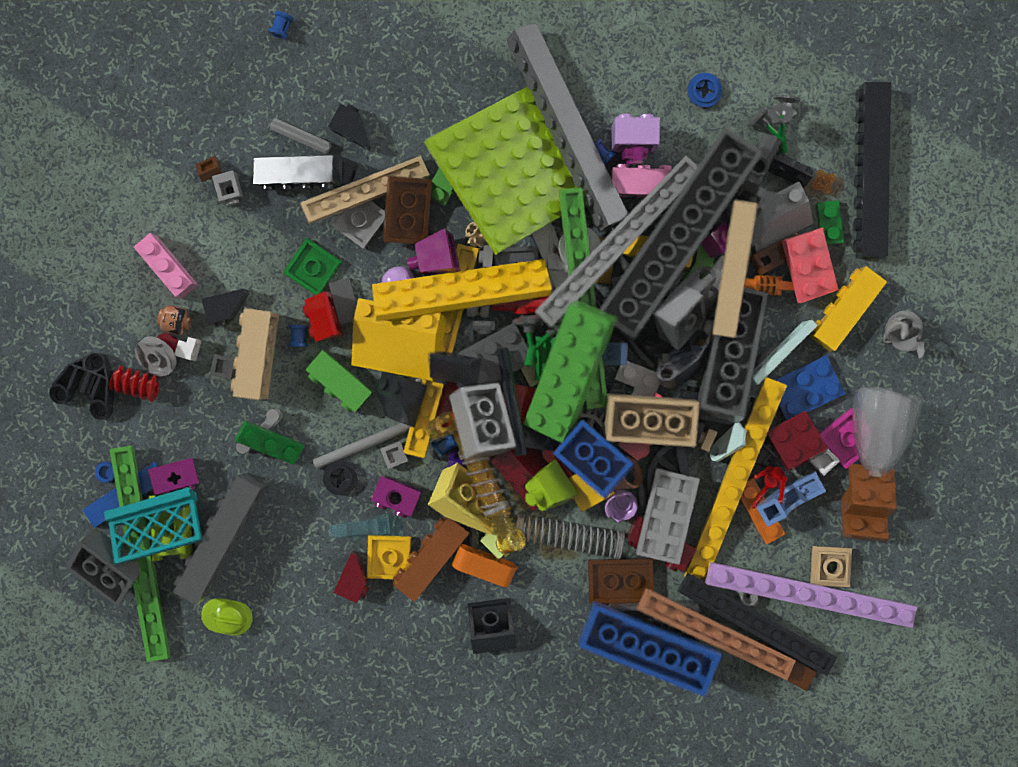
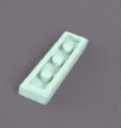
[751,320,817,385]

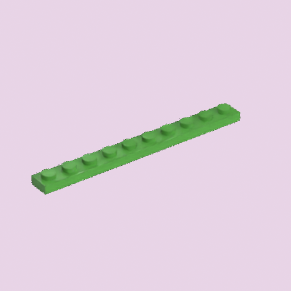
[558,188,607,409]
[109,445,170,662]

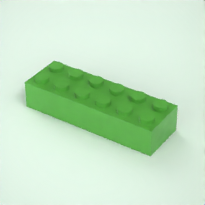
[524,300,617,443]

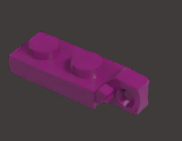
[621,147,648,165]

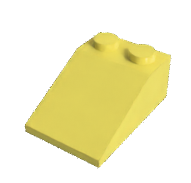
[428,463,506,535]

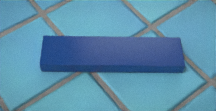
[83,462,159,528]

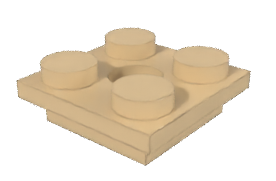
[810,546,852,587]

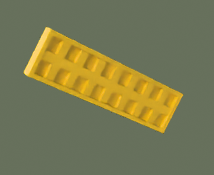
[372,259,552,321]

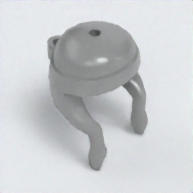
[883,311,925,359]

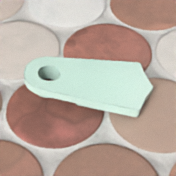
[710,422,747,462]

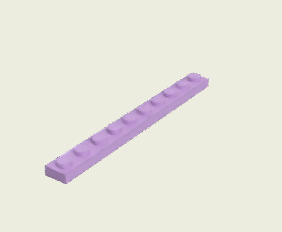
[705,562,917,628]

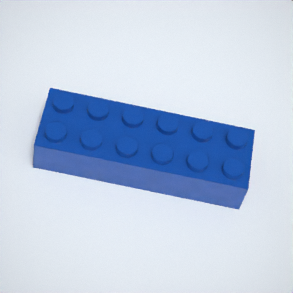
[578,601,721,697]

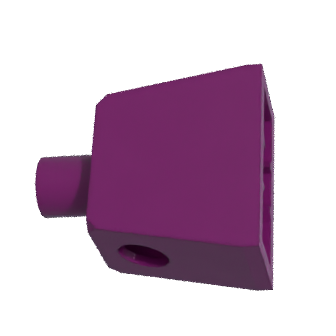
[407,229,460,276]

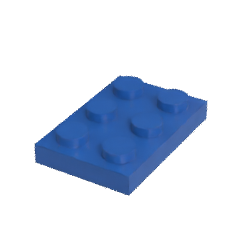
[775,355,845,421]

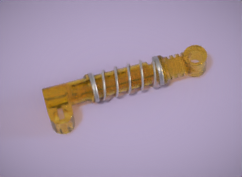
[426,410,526,554]

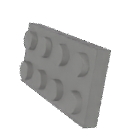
[636,468,700,565]

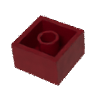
[767,411,828,473]

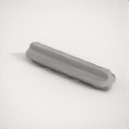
[270,118,332,154]

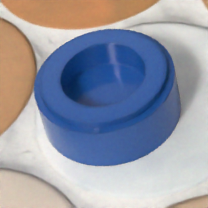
[95,461,115,483]

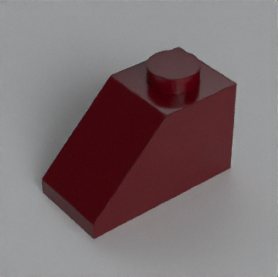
[333,550,369,603]

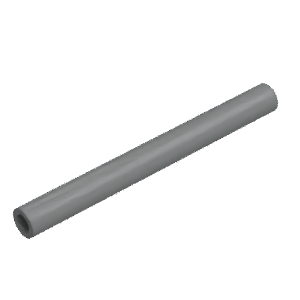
[313,423,410,469]

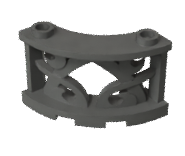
[715,179,785,248]

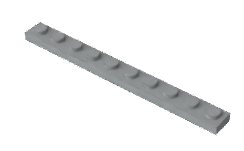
[535,156,698,327]

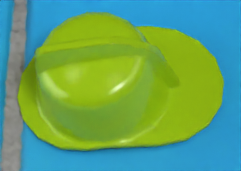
[201,598,253,636]

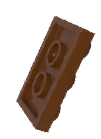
[383,175,432,244]
[588,558,654,604]

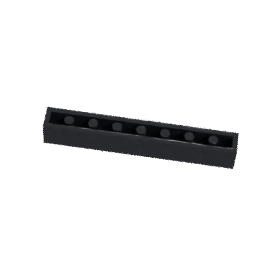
[853,82,891,258]

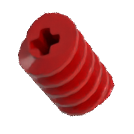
[109,365,160,402]

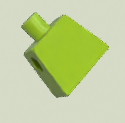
[525,459,578,511]

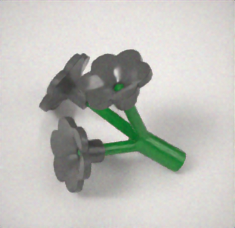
[747,95,801,154]
[513,313,561,368]

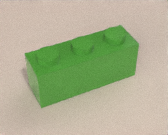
[306,350,374,412]

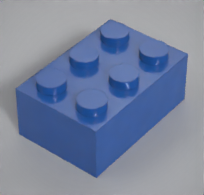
[553,420,635,499]

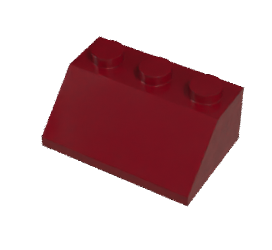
[491,448,549,511]

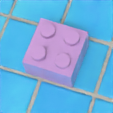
[611,114,660,153]

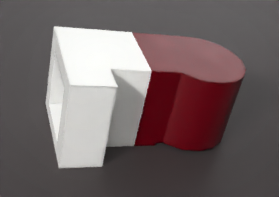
[157,333,202,361]

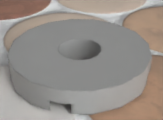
[135,336,177,377]

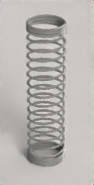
[513,513,625,559]

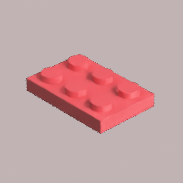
[782,228,838,303]

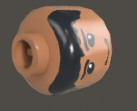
[157,305,192,335]

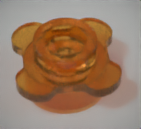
[811,170,836,194]

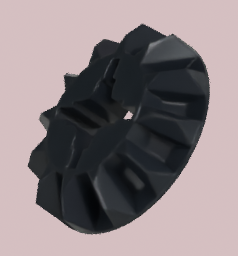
[323,461,357,495]

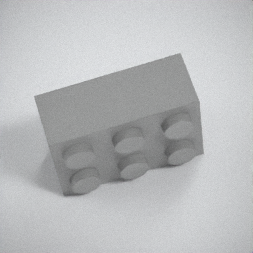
[450,383,516,460]

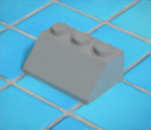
[753,182,813,253]

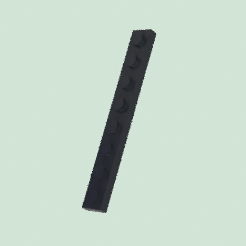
[677,572,837,676]

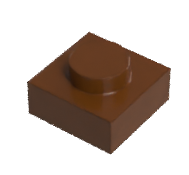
[196,155,222,182]

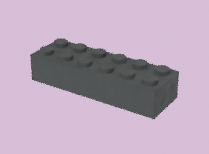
[698,287,768,423]
[173,473,269,605]

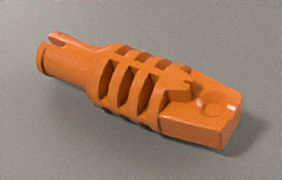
[744,275,794,296]

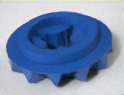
[687,73,722,108]

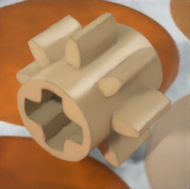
[465,222,488,248]

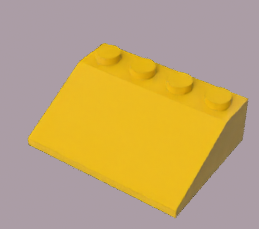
[351,298,447,381]

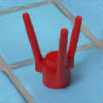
[751,465,788,509]

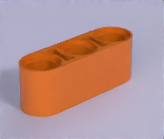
[452,544,517,588]

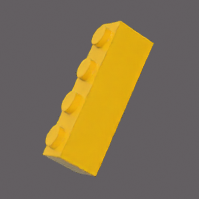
[809,266,887,352]

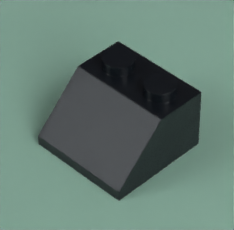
[428,351,482,388]
[376,372,427,428]
[468,598,516,654]

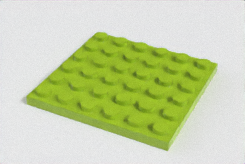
[424,87,577,255]

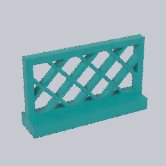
[104,487,203,565]

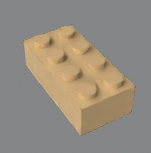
[231,308,279,400]
[604,394,699,447]

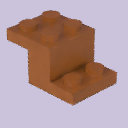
[841,464,896,542]

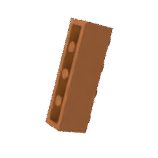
[393,517,469,602]

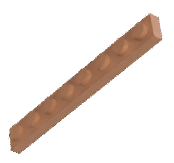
[637,589,796,680]

